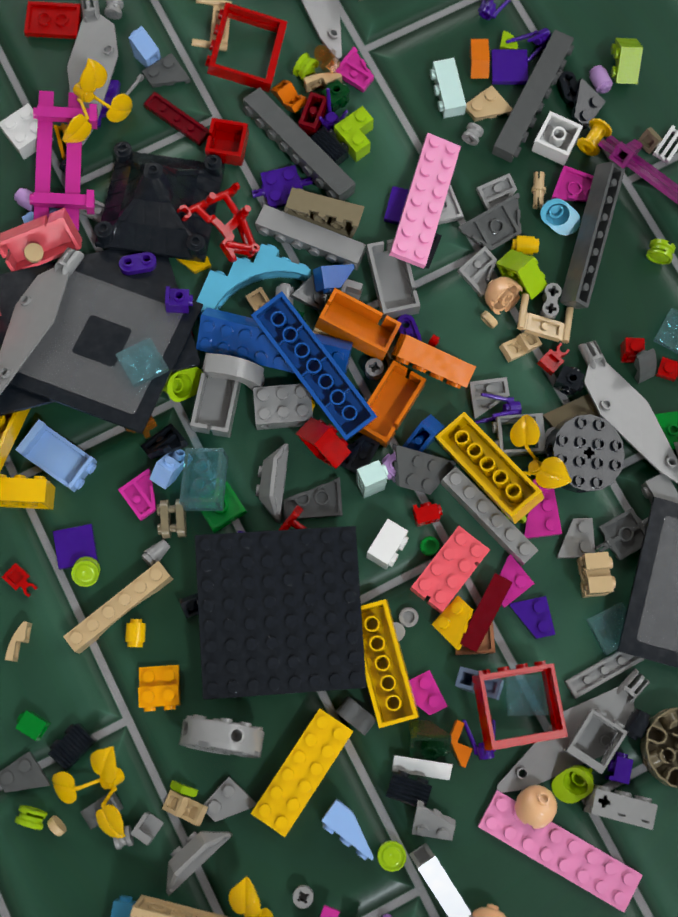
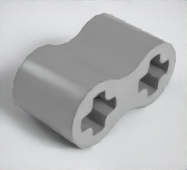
[540,283,562,320]

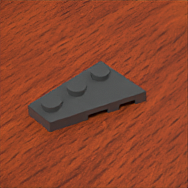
[283,477,343,520]

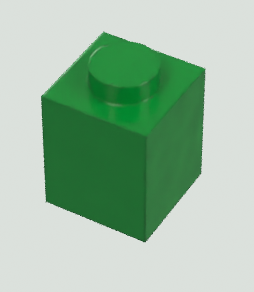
[15,710,51,741]

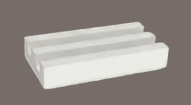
[653,125,678,164]

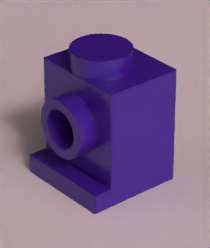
[165,286,193,313]
[605,752,633,784]

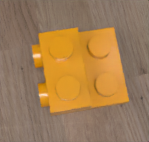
[138,665,181,712]

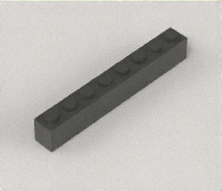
[492,30,575,163]
[243,87,356,201]
[560,161,625,309]

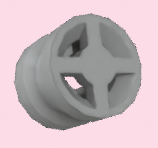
[104,0,124,20]
[462,123,484,146]
[365,358,384,380]
[113,825,134,850]
[293,885,314,908]

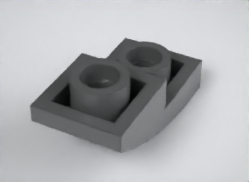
[634,348,657,384]

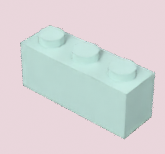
[430,58,466,118]
[356,460,389,498]

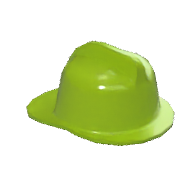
[164,367,203,402]
[551,764,594,804]

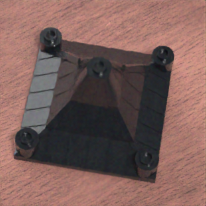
[94,141,225,263]

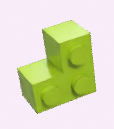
[611,38,643,84]
[334,106,374,162]
[495,249,547,300]

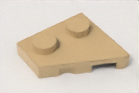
[465,85,513,121]

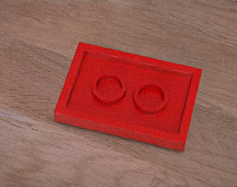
[24,1,82,39]

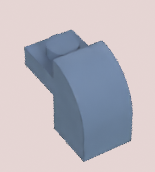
[455,666,504,700]

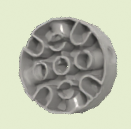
[179,715,265,758]

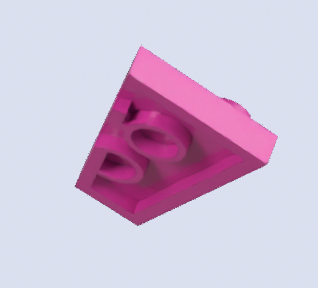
[551,165,594,202]
[524,479,562,539]

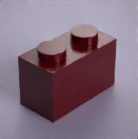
[298,92,327,137]

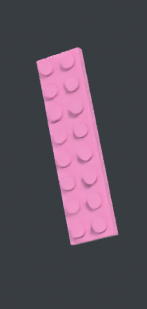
[389,133,461,269]
[477,790,643,912]

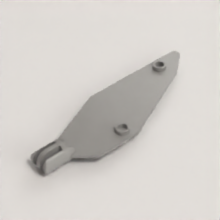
[67,0,119,145]
[301,0,342,59]
[0,247,84,395]
[578,340,678,484]
[497,668,650,793]

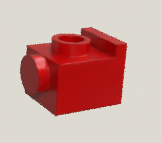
[621,337,645,363]
[412,502,443,527]

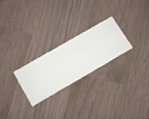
[392,755,453,780]

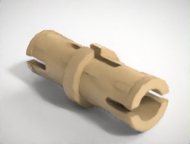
[531,171,546,209]

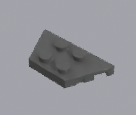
[457,193,522,251]
[392,444,456,495]

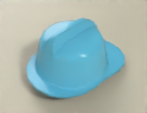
[540,198,581,235]

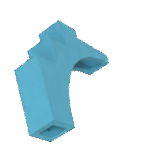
[196,244,311,318]

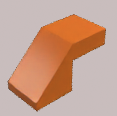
[470,39,490,79]
[270,80,307,113]
[448,720,472,768]

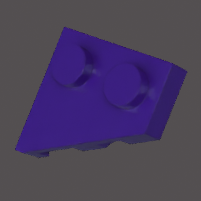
[508,596,556,639]

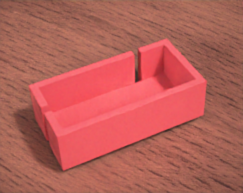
[0,208,82,272]
[410,526,490,614]

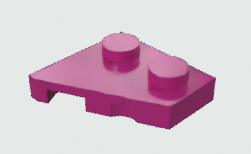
[334,47,374,93]
[118,468,157,521]
[499,554,535,608]
[410,670,448,716]

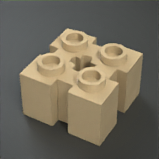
[577,552,616,598]

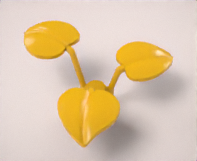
[62,58,132,143]
[510,414,572,489]
[52,746,126,838]
[229,876,273,917]

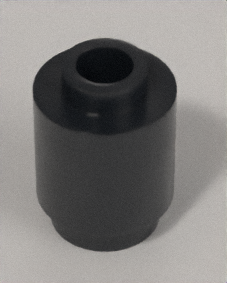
[624,708,651,740]

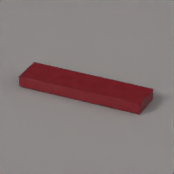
[143,91,209,146]
[460,573,513,653]

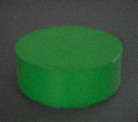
[420,536,440,557]

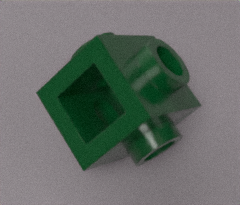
[321,79,350,112]

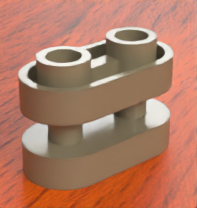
[157,498,187,539]

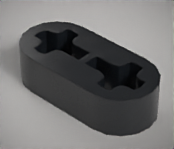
[558,71,578,106]

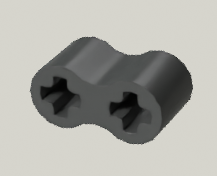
[335,696,377,736]
[81,792,124,830]

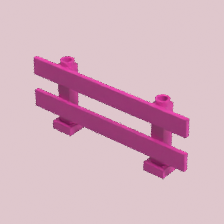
[29,91,98,231]

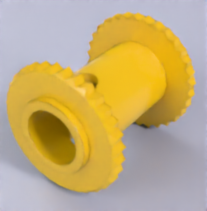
[577,118,612,156]

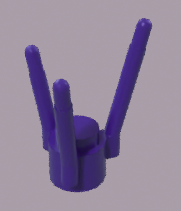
[478,0,511,20]
[506,28,551,62]
[319,88,348,130]
[474,393,522,424]
[462,719,496,760]

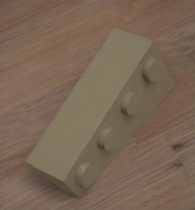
[284,188,365,239]

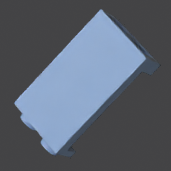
[15,420,97,492]

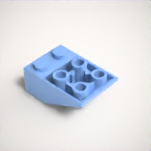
[321,798,374,860]

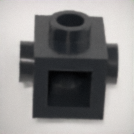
[553,365,585,396]

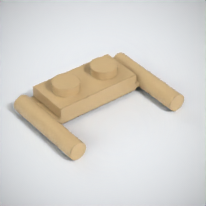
[191,0,232,52]
[517,293,574,343]

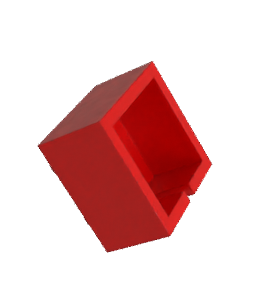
[205,118,249,166]
[296,417,351,469]

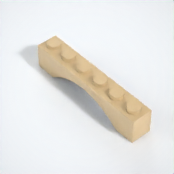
[63,561,173,654]

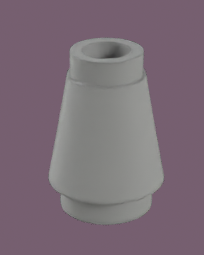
[141,539,171,567]

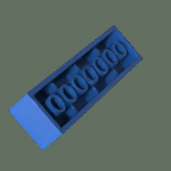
[251,291,377,441]
[196,307,353,375]

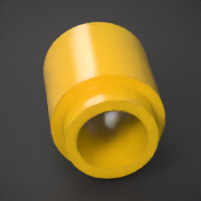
[512,235,539,255]
[125,619,146,647]

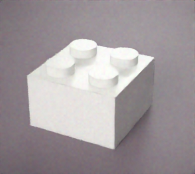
[0,103,53,160]
[532,111,583,166]
[366,519,409,570]

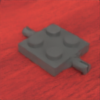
[595,508,648,561]

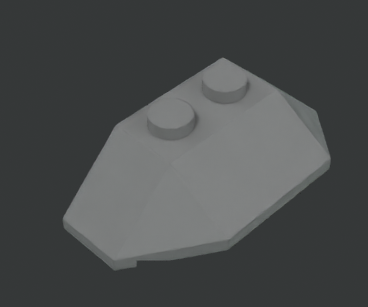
[256,444,289,523]
[166,831,233,895]

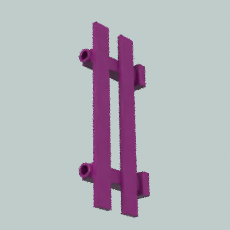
[598,135,678,204]

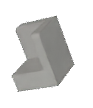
[341,279,363,300]
[131,811,164,846]

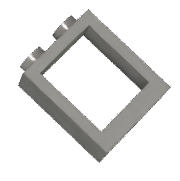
[492,413,546,457]
[565,708,628,774]

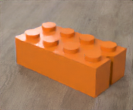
[315,288,402,361]
[391,334,476,389]
[359,360,426,448]

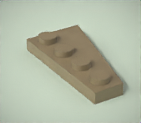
[543,394,601,427]

